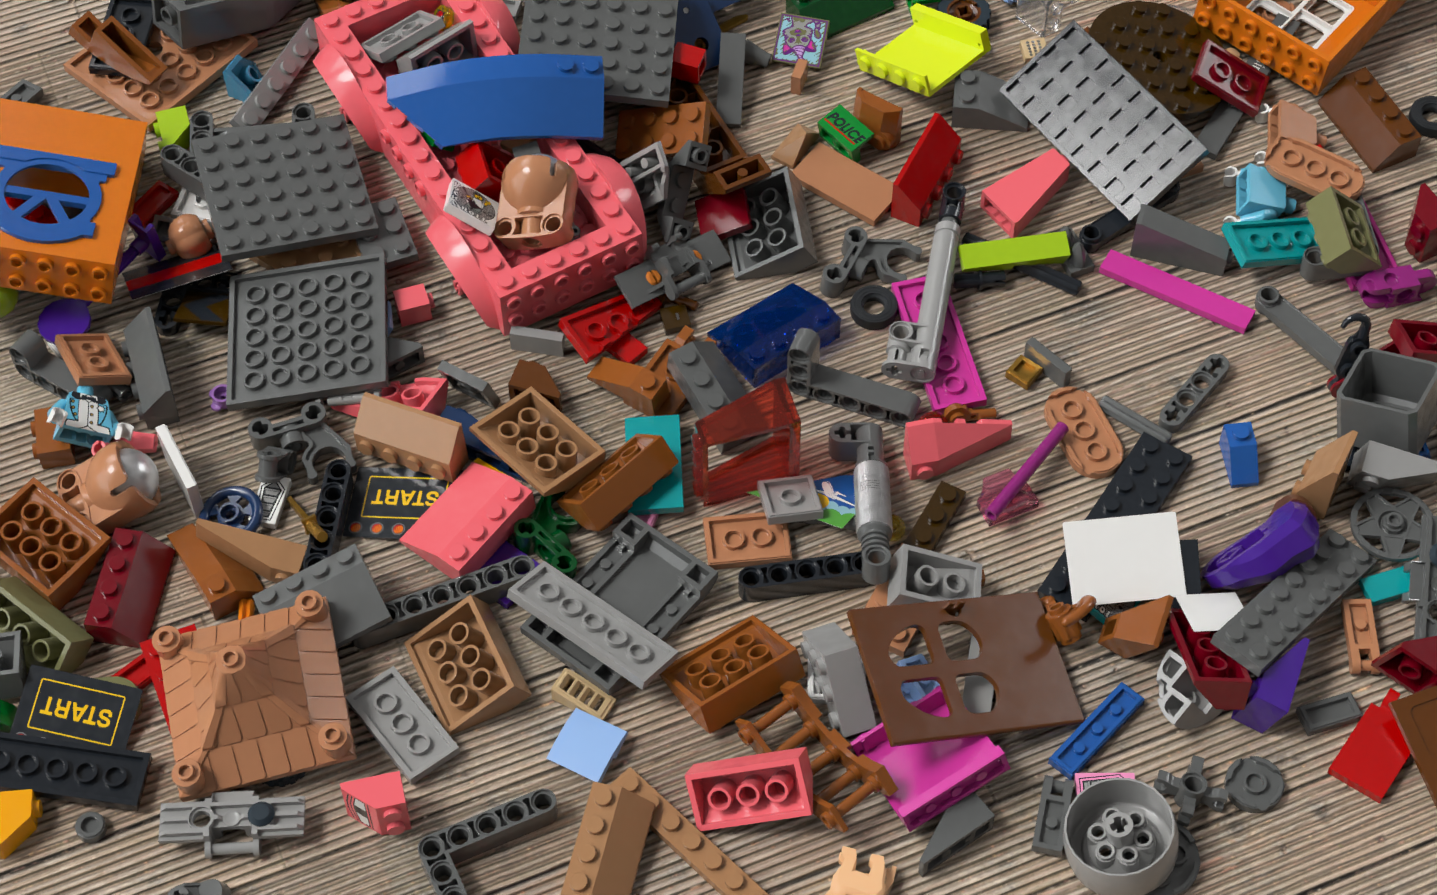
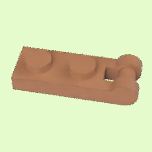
[1340,599,1381,674]

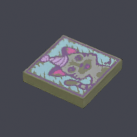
[772,12,830,70]

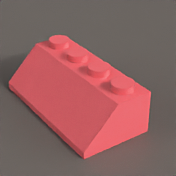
[684,747,813,831]

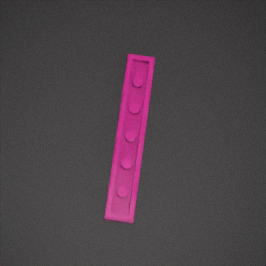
[1099,249,1256,334]

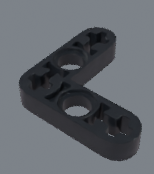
[154,272,238,337]

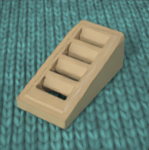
[551,668,617,721]

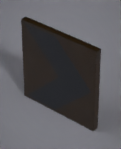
[173,291,229,326]

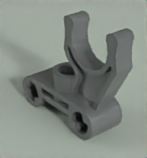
[820,226,922,298]
[248,402,357,485]

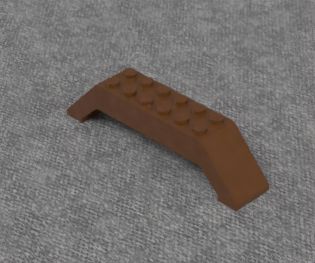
[643,46,772,194]

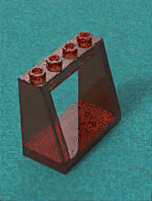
[691,377,801,507]

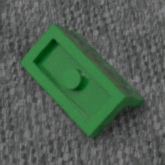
[817,104,874,163]

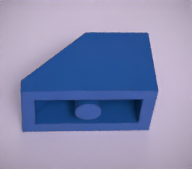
[1219,422,1259,488]

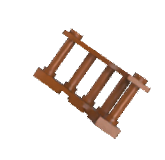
[735,681,899,833]

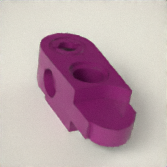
[1356,265,1437,309]

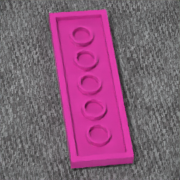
[891,276,987,416]

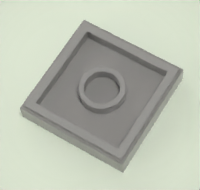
[757,474,824,525]

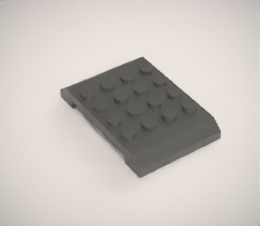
[520,512,718,695]

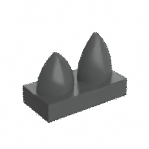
[1058,226,1095,278]

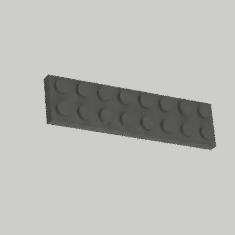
[1210,529,1377,677]

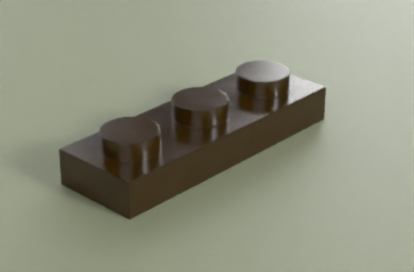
[904,480,966,551]

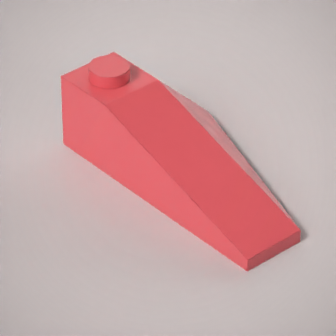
[331,377,449,417]
[903,418,1013,480]

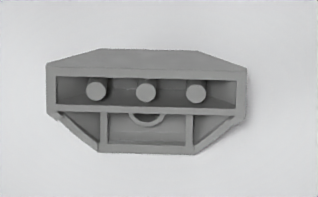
[619,141,670,211]

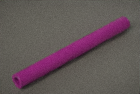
[985,422,1069,520]

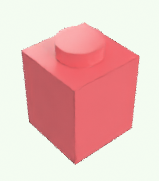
[393,283,435,327]

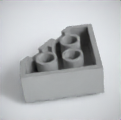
[800,622,877,737]

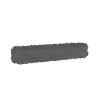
[1099,395,1172,444]

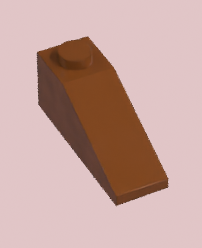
[587,357,669,415]

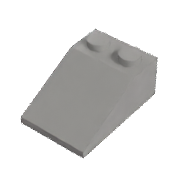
[1346,440,1437,493]
[887,543,982,616]

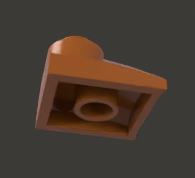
[853,87,903,151]

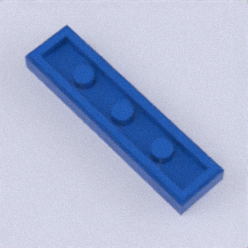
[1048,682,1145,780]

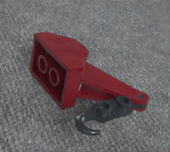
[1326,313,1437,398]

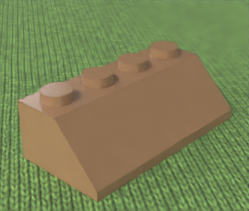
[353,392,469,483]
[560,781,656,895]

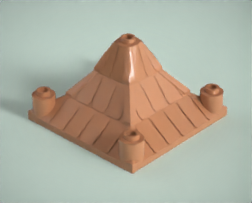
[152,590,357,802]

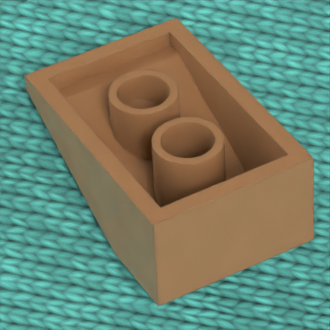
[1291,430,1358,520]

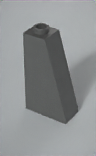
[1130,204,1234,276]

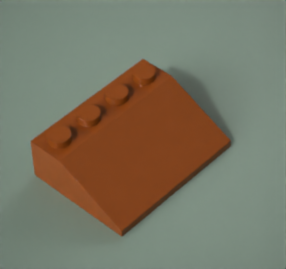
[0,477,112,610]
[660,615,806,734]

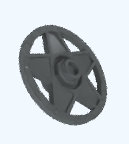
[1350,488,1433,562]

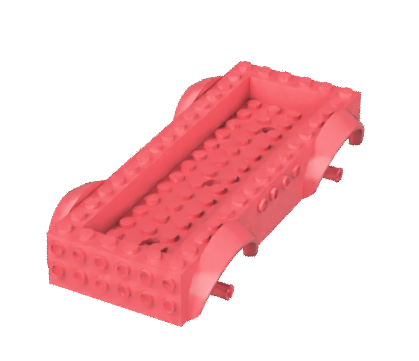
[313,0,647,337]

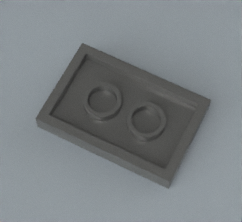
[355,197,419,270]

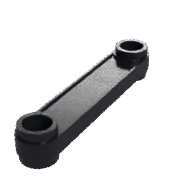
[1079,181,1180,253]

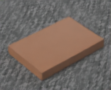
[54,333,132,386]
[703,512,792,570]

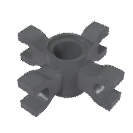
[1153,755,1229,827]

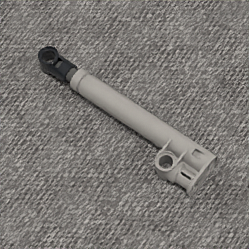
[881,182,966,383]

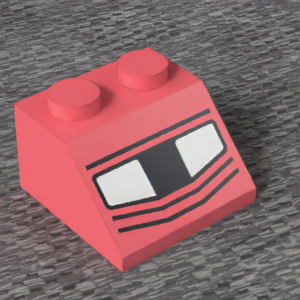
[340,771,412,835]

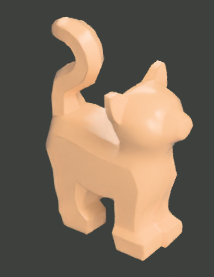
[824,846,897,895]

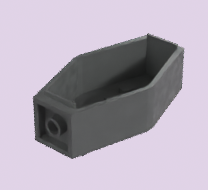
[151,0,302,49]

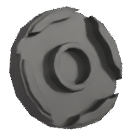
[1224,756,1285,813]

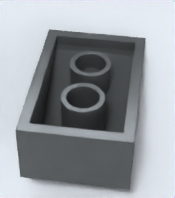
[951,70,1028,132]

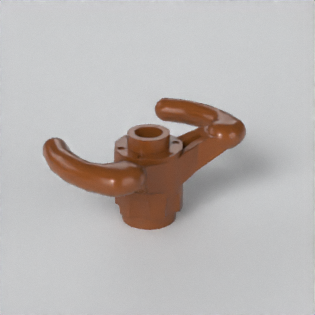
[1040,595,1097,646]

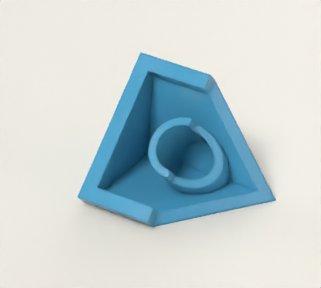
[223,54,263,102]

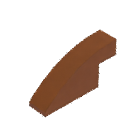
[68,10,168,85]

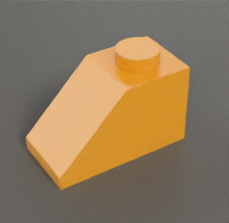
[0,789,43,859]

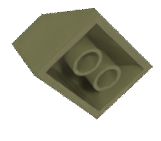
[1306,186,1382,274]

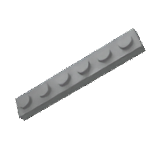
[229,17,319,127]

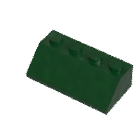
[786,0,895,39]

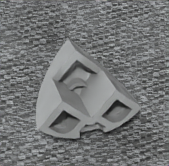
[1156,649,1223,729]

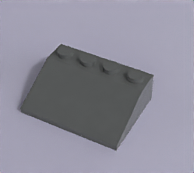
[727,166,818,281]
[252,544,393,648]

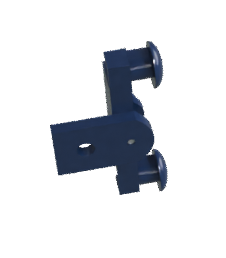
[674,0,740,71]

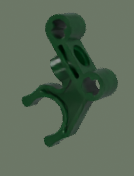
[513,491,583,579]

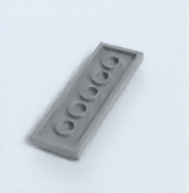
[507,561,679,690]

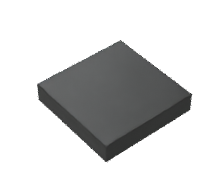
[437,360,501,410]

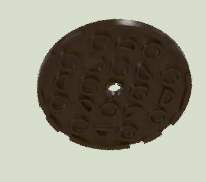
[1088,1,1224,121]

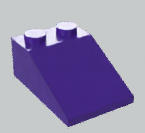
[1231,637,1310,733]

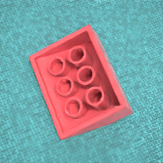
[399,462,536,579]

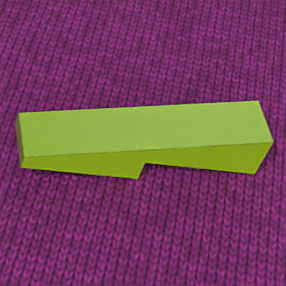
[958,231,1071,272]

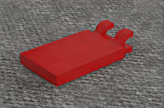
[1327,688,1411,804]

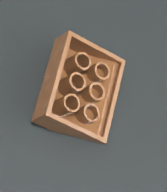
[469,386,606,497]
[404,594,532,736]

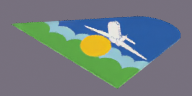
[747,475,855,529]

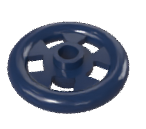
[199,486,263,532]

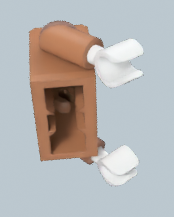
[1254,99,1327,168]

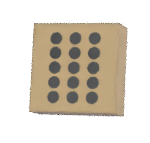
[1019,37,1046,64]

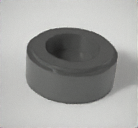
[75,812,107,843]

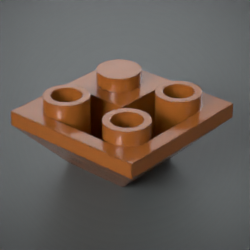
[1098,595,1174,659]

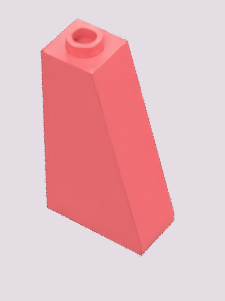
[980,148,1070,238]

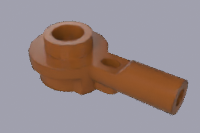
[943,403,997,423]

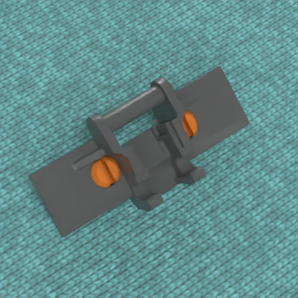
[613,229,732,309]

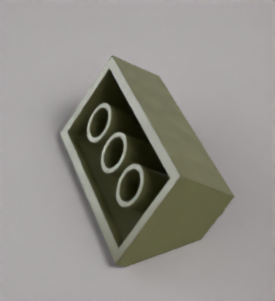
[0,576,94,673]

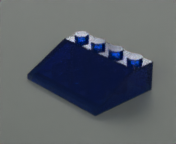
[707,283,841,388]

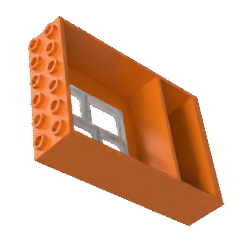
[1193,0,1407,96]

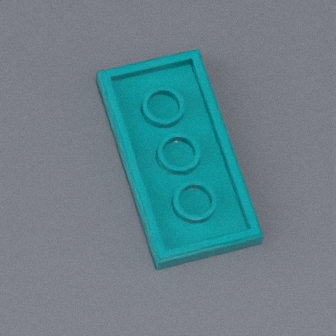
[1221,217,1319,268]
[625,414,684,515]

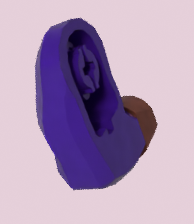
[1200,494,1320,591]

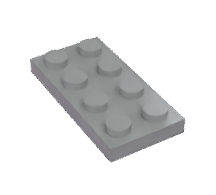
[346,666,460,785]

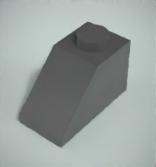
[388,337,425,380]

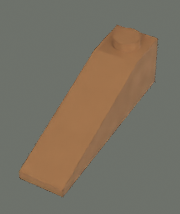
[196,518,307,584]

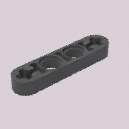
[1158,354,1229,433]

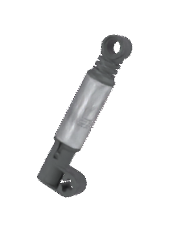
[828,422,893,585]

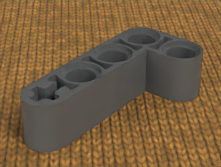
[9,329,113,402]

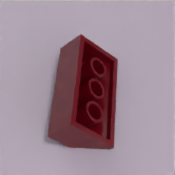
[83,528,176,648]
[1168,609,1252,711]

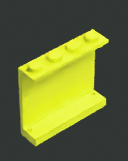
[855,3,991,97]

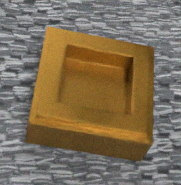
[1005,355,1043,390]

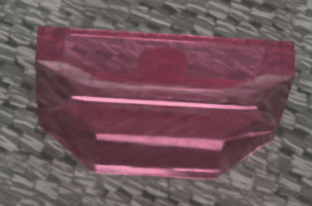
[976,468,1039,527]

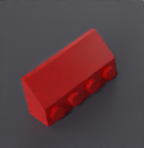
[891,112,964,227]

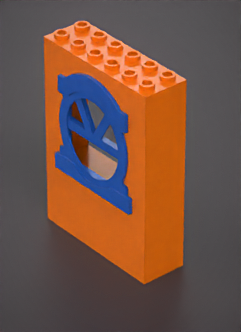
[0,98,148,304]

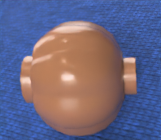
[165,214,215,259]

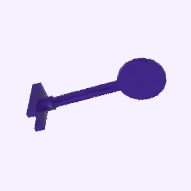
[37,213,166,345]

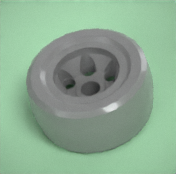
[1063,778,1179,895]

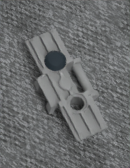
[158,791,305,859]

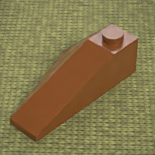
[167,523,264,620]

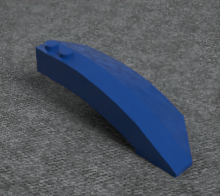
[386,54,604,150]

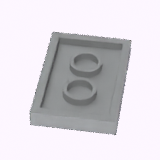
[360,10,446,63]

